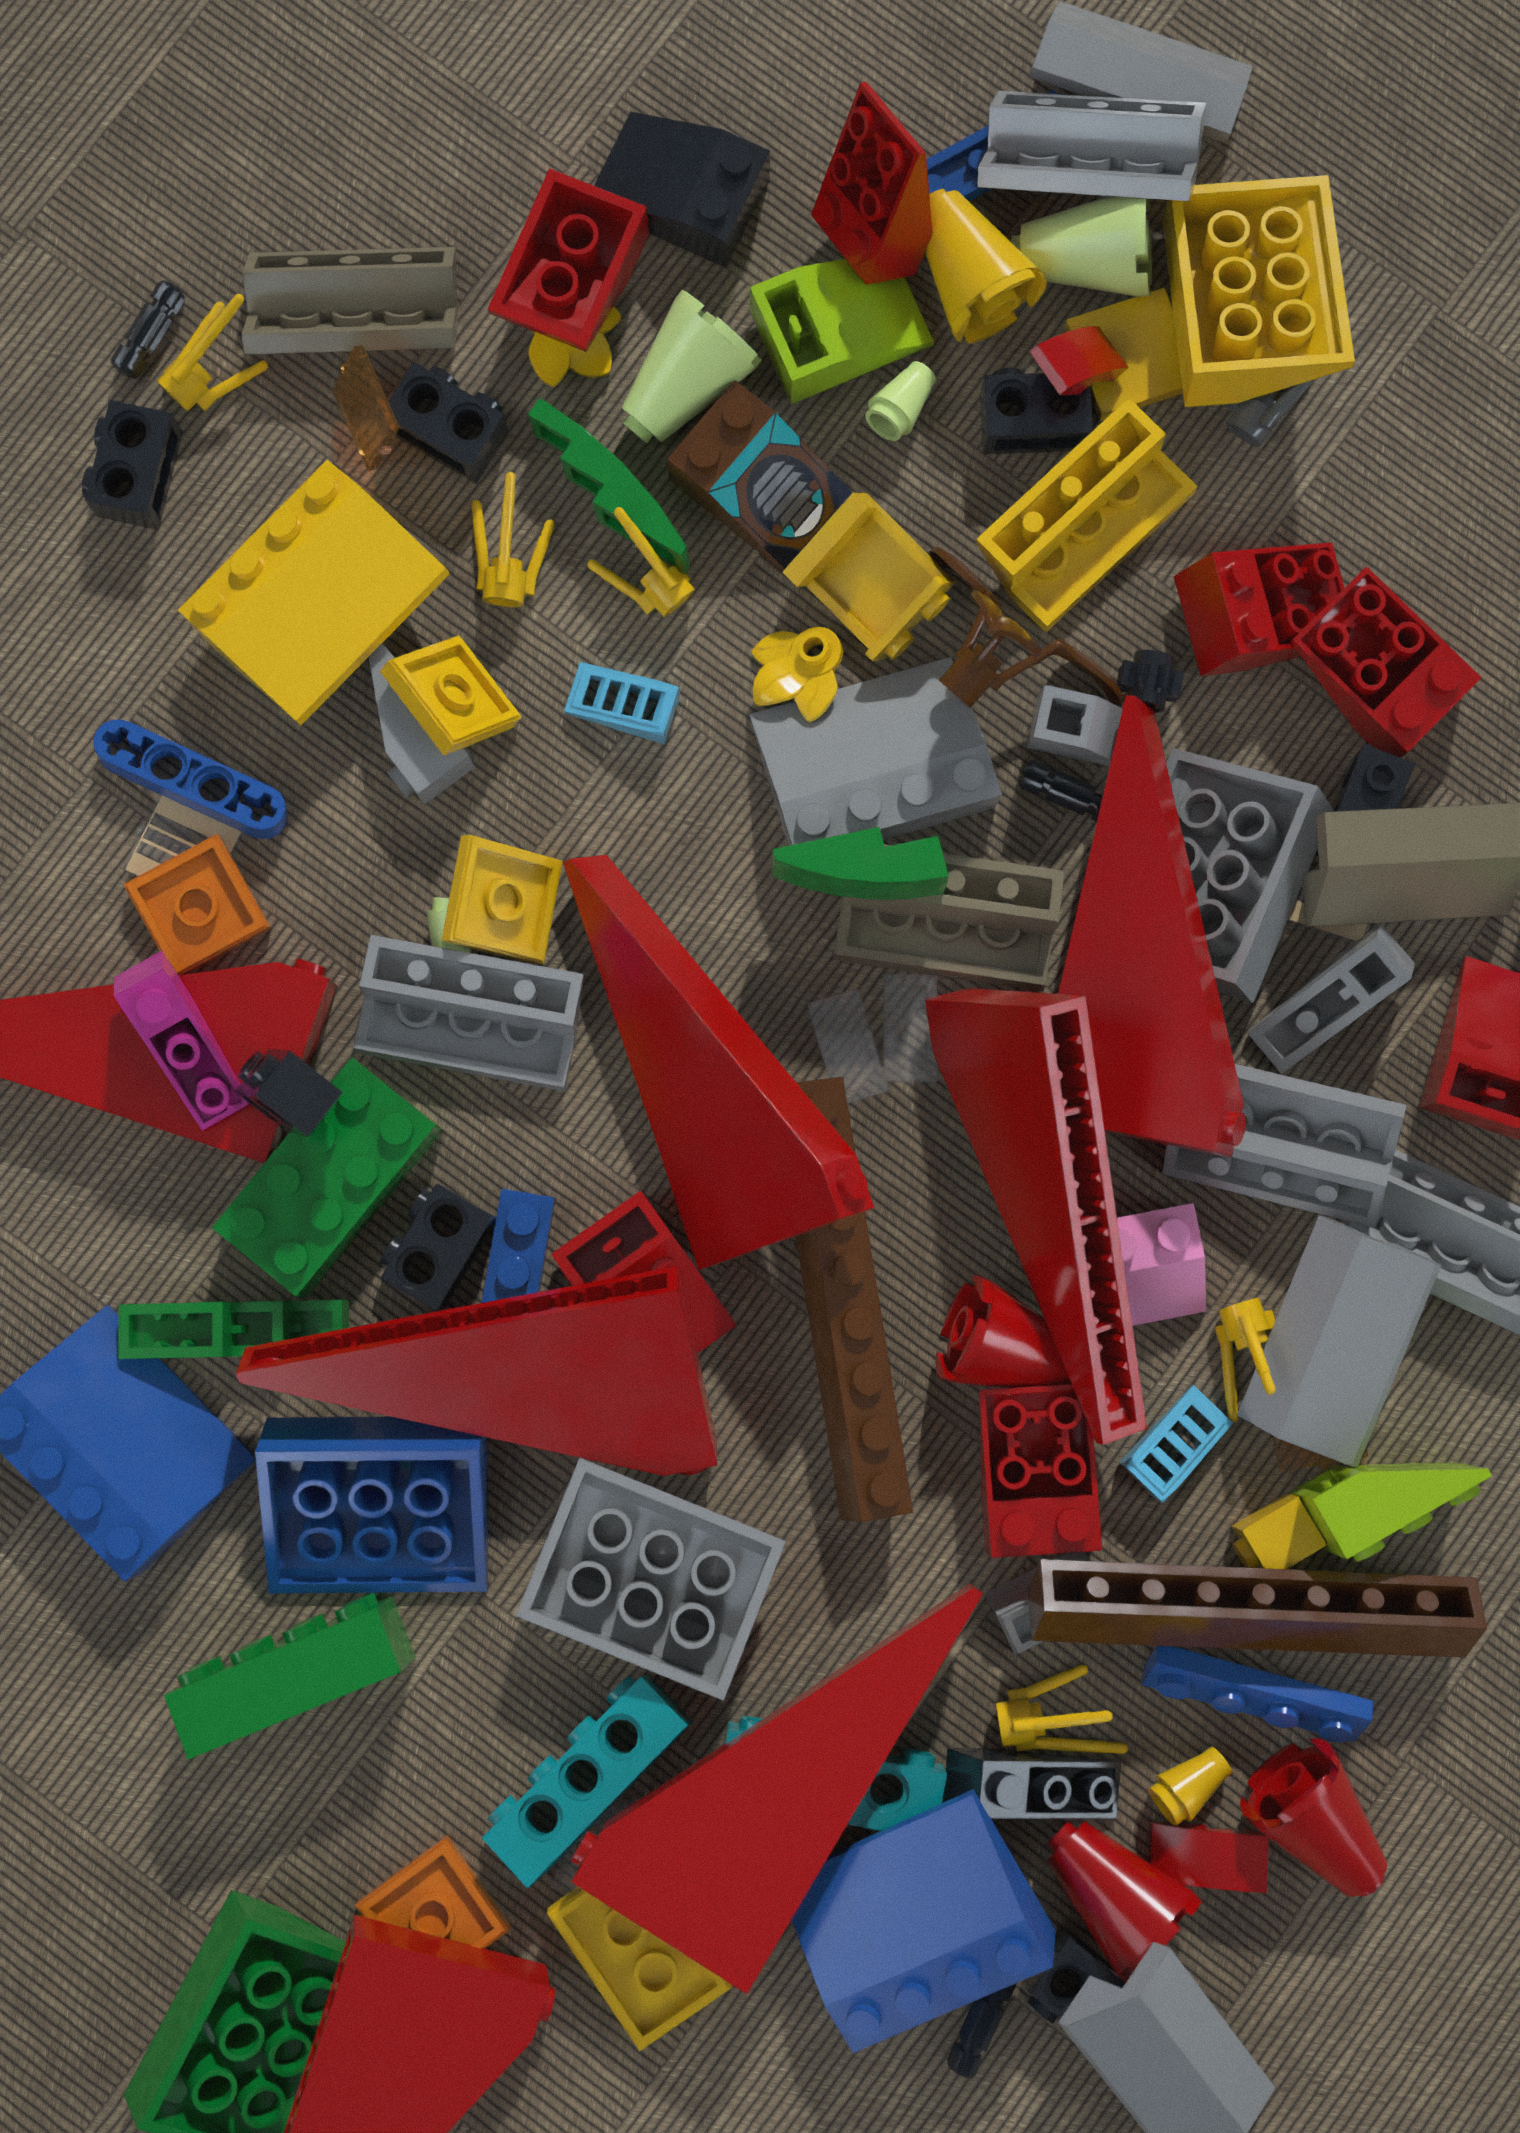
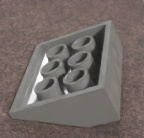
[749,657,1002,846]
[1166,748,1333,1003]
[516,1458,786,1701]

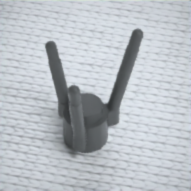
[1224,380,1312,447]

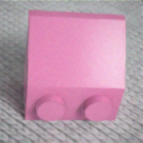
[1117,1203,1206,1326]

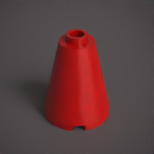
[935,1275,1072,1388]
[1240,1738,1387,1897]
[1046,1821,1202,1983]

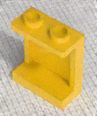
[783,492,956,662]

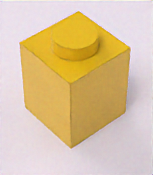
[1231,1493,1327,1569]

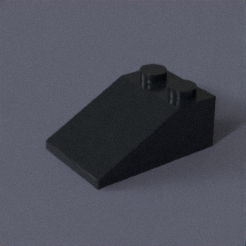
[594,112,770,268]

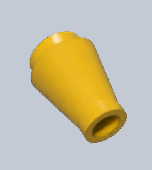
[1148,1746,1233,1826]

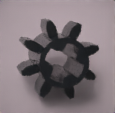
[1116,650,1184,713]

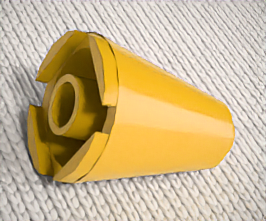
[925,189,1047,344]

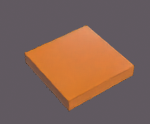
[123,834,271,975]
[355,1835,511,1949]

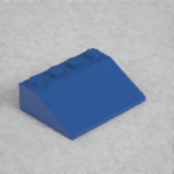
[0,1305,256,1582]
[255,1416,488,1594]
[791,1789,1056,2053]

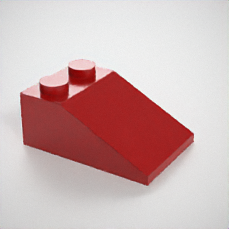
[487,168,649,352]

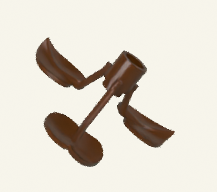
[927,547,1123,708]

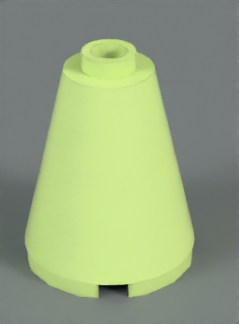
[1011,196,1152,297]
[621,290,762,443]

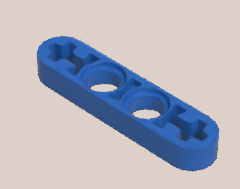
[93,719,288,839]

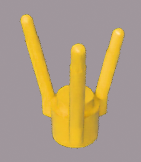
[156,294,268,412]
[471,472,555,608]
[587,507,695,617]
[1214,1298,1276,1423]
[996,1664,1128,1754]

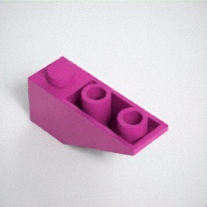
[114,950,250,1131]

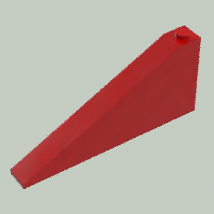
[1058,695,1246,1158]
[563,855,874,1270]
[0,958,338,1163]
[925,988,1147,1445]
[236,1266,718,1476]
[570,1583,983,1994]
[283,1914,555,2133]

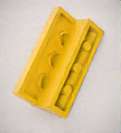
[976,398,1198,633]

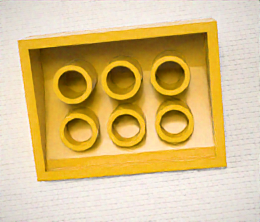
[1162,175,1355,407]
[177,460,450,726]

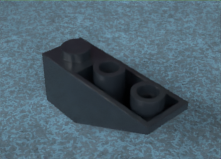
[942,1748,1121,1818]

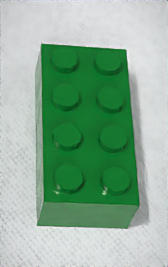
[211,1057,443,1297]
[163,1592,416,1760]

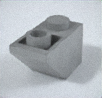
[1026,685,1123,766]

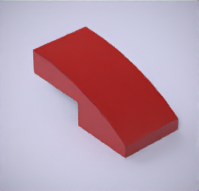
[1030,326,1129,395]
[1149,1821,1269,1893]

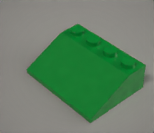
[123,1890,345,2133]

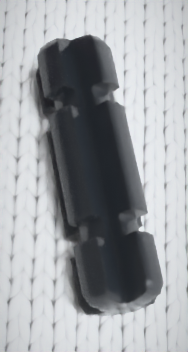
[111,280,185,379]
[1019,760,1104,821]
[947,1983,1017,2079]

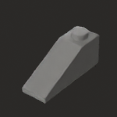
[369,643,475,805]
[1248,923,1415,1074]

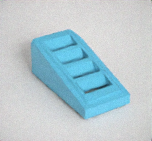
[564,662,681,745]
[1118,1385,1233,1503]

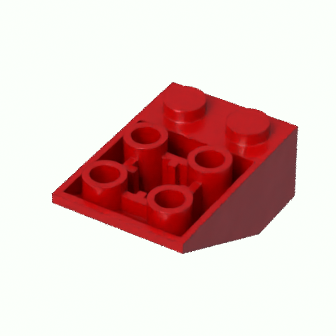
[811,81,933,285]
[1173,542,1345,676]
[1291,566,1482,758]
[1418,956,1520,1141]
[551,1190,737,1353]
[979,1384,1102,1558]

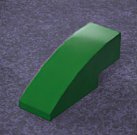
[771,827,949,900]

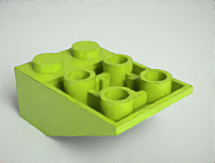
[750,259,934,404]
[1289,1462,1492,1561]

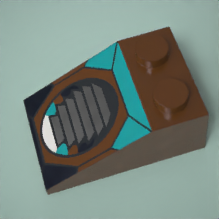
[667,380,853,572]

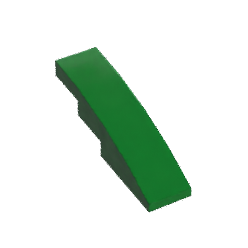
[528,397,691,574]
[118,1300,349,1359]

